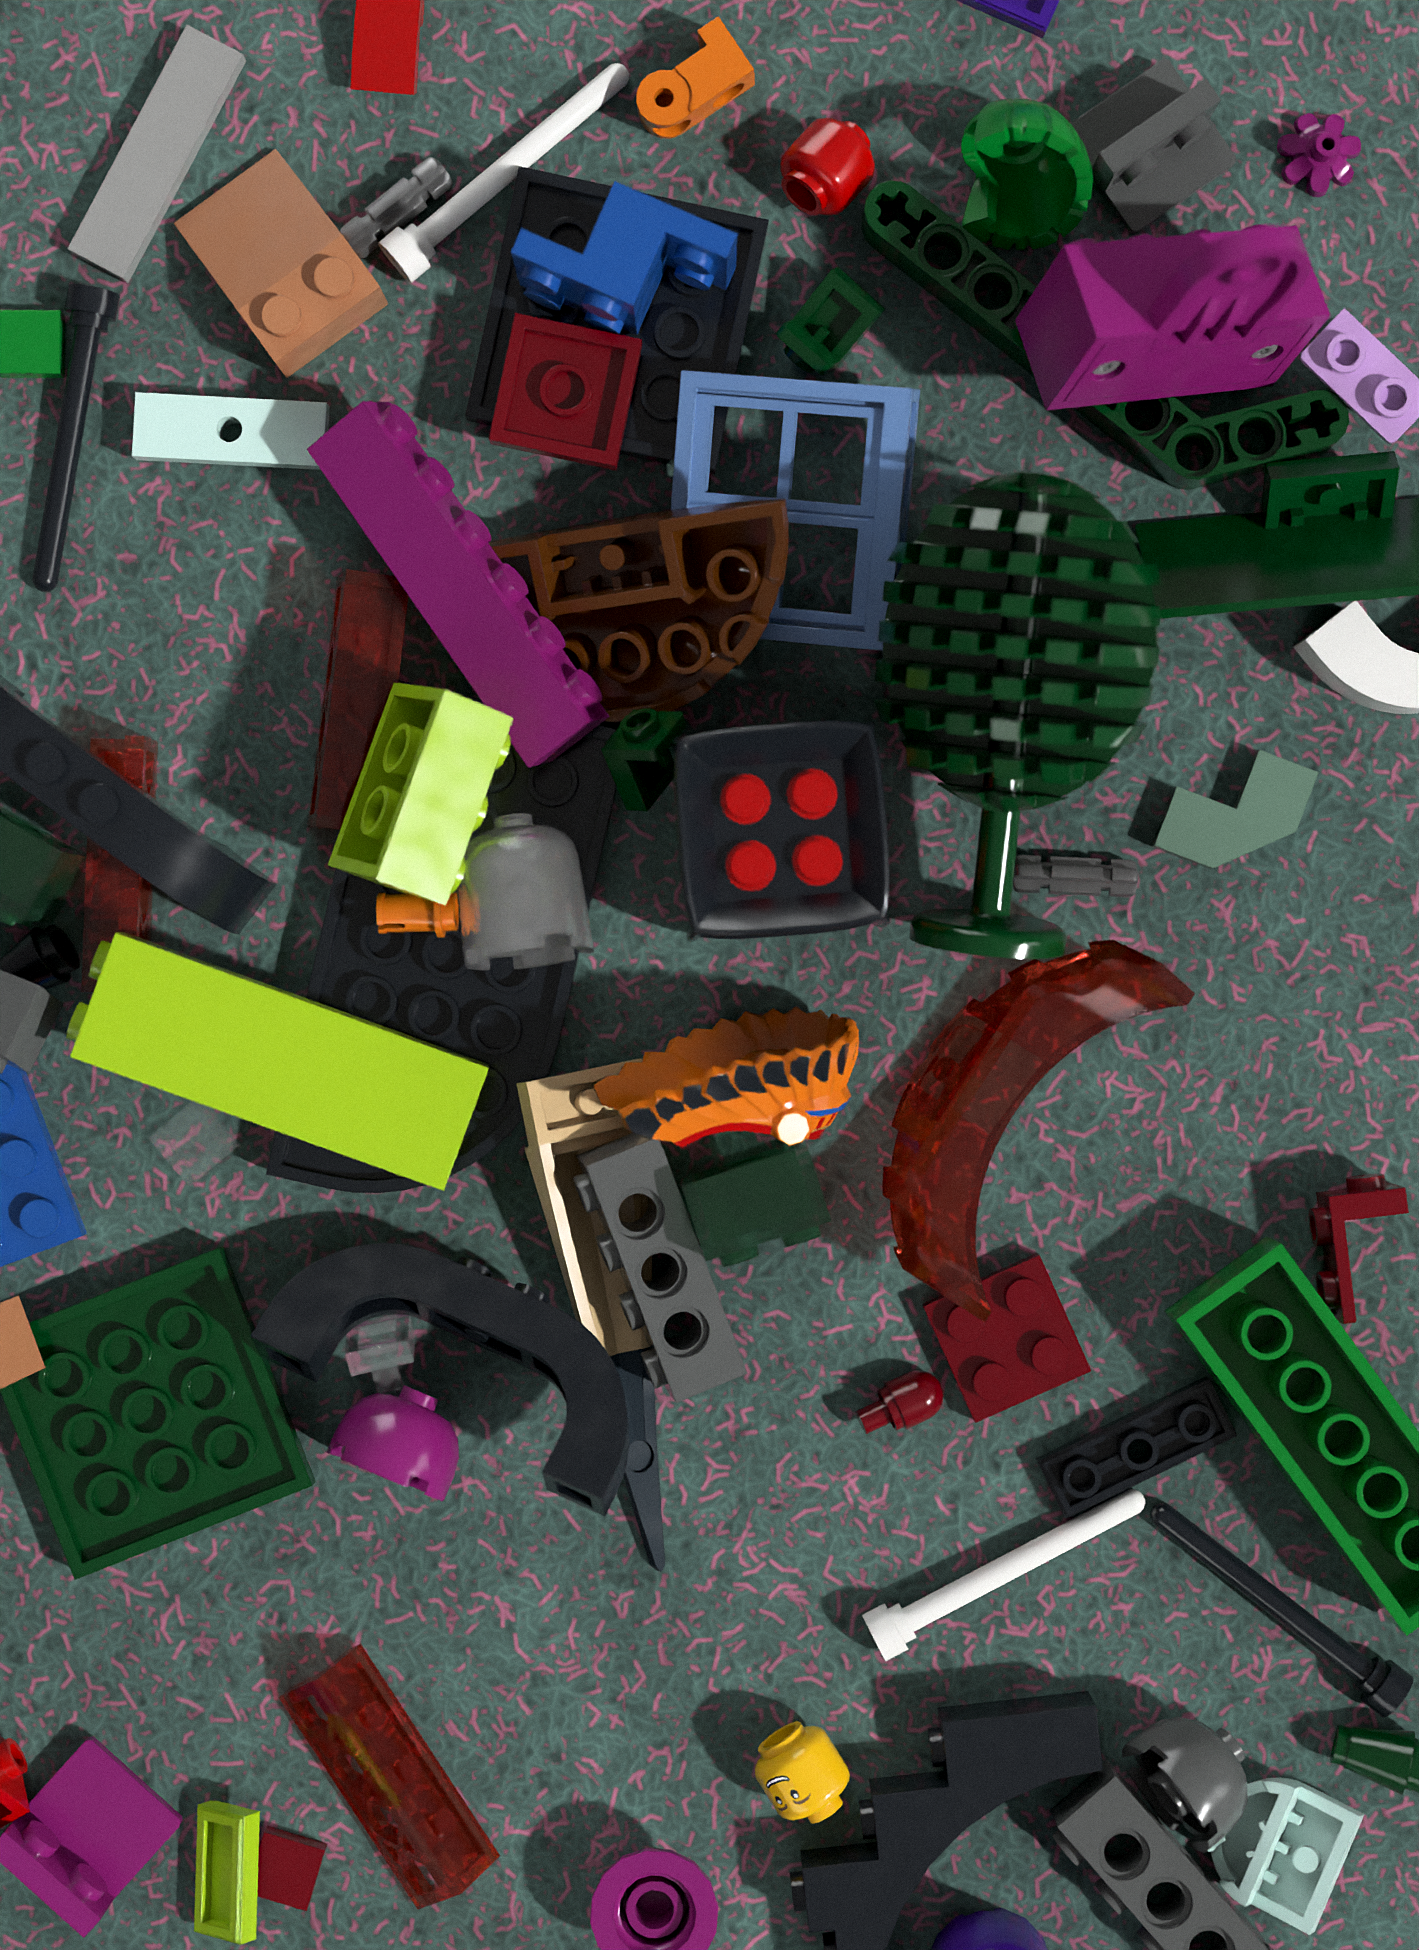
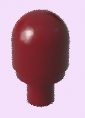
[855,1370,944,1434]

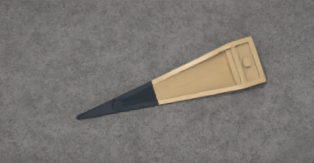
[517,1058,665,1572]

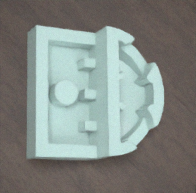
[1208,1778,1364,1935]

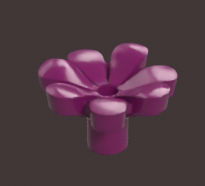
[1277,113,1361,197]

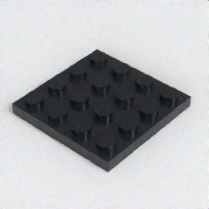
[465,166,769,474]

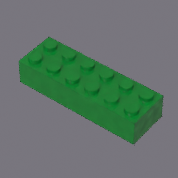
[1164,1236,1419,1636]

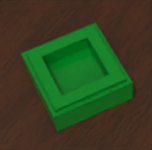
[0,310,65,378]

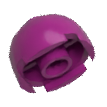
[326,1385,459,1501]

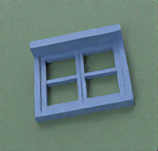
[671,370,920,651]

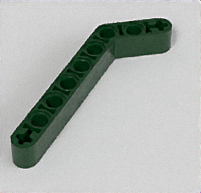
[861,180,1349,490]

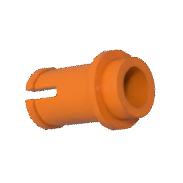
[376,892,459,938]

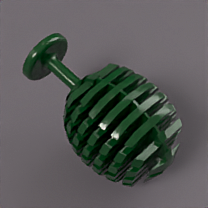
[874,472,1163,959]

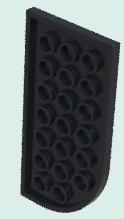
[266,676,617,1193]

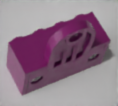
[1015,224,1331,410]

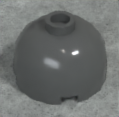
[1121,1717,1248,1853]

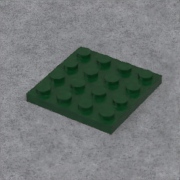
[0,1246,316,1580]

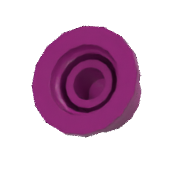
[590,1848,718,1950]

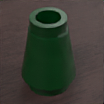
[1330,1725,1419,1795]

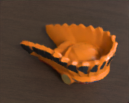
[593,1006,859,1148]

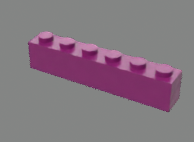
[307,401,610,768]

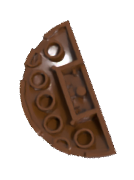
[489,499,788,722]

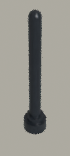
[32,284,120,592]
[1150,1502,1413,1717]

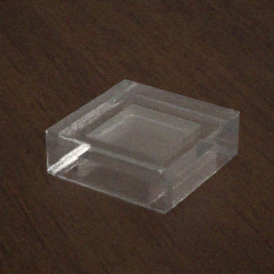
[148,1101,240,1186]

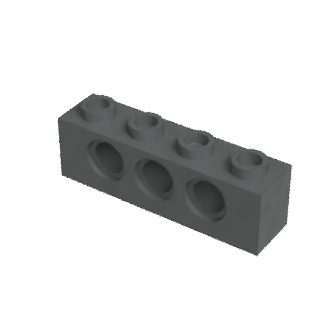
[573,1133,747,1403]
[1051,1760,1273,1950]

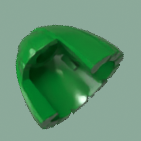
[961,98,1093,251]

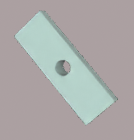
[132,392,330,470]

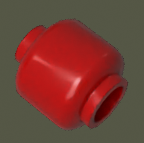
[780,118,875,216]

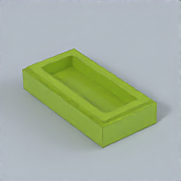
[194,1801,260,1945]

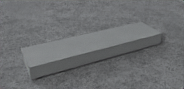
[68,25,246,284]

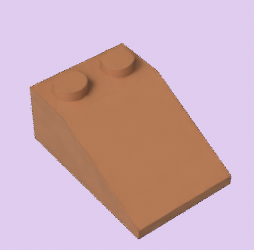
[174,149,388,378]

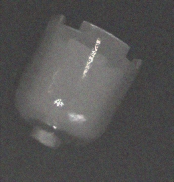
[458,813,594,970]

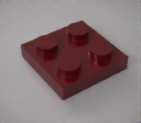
[489,313,643,470]
[922,1253,1091,1423]

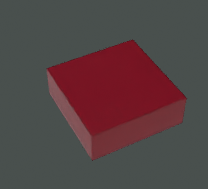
[257,1826,328,1911]

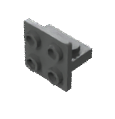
[1070,59,1236,234]

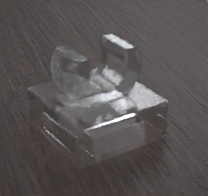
[345,1314,415,1393]

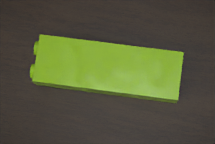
[66,932,489,1191]

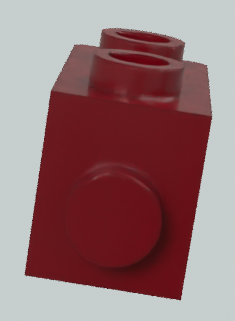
[1309,1174,1409,1324]

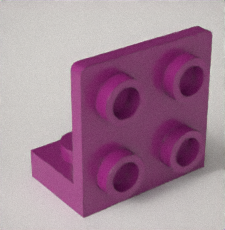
[0,1737,183,1938]

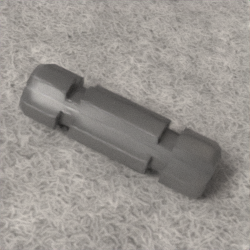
[340,157,453,259]
[1013,855,1138,897]

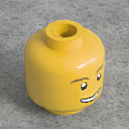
[755,1721,850,1824]

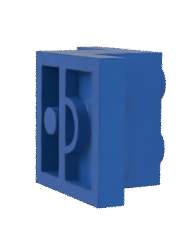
[511,181,737,335]

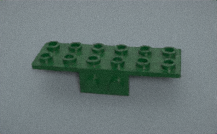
[1135,451,1419,619]

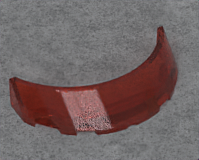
[882,940,1195,1323]

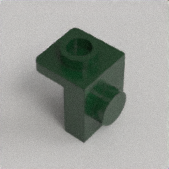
[776,267,885,376]
[601,708,687,812]

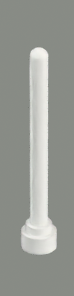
[378,63,629,283]
[862,1489,1145,1661]

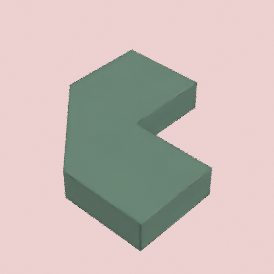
[1151,750,1319,869]

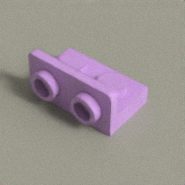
[1299,308,1419,444]

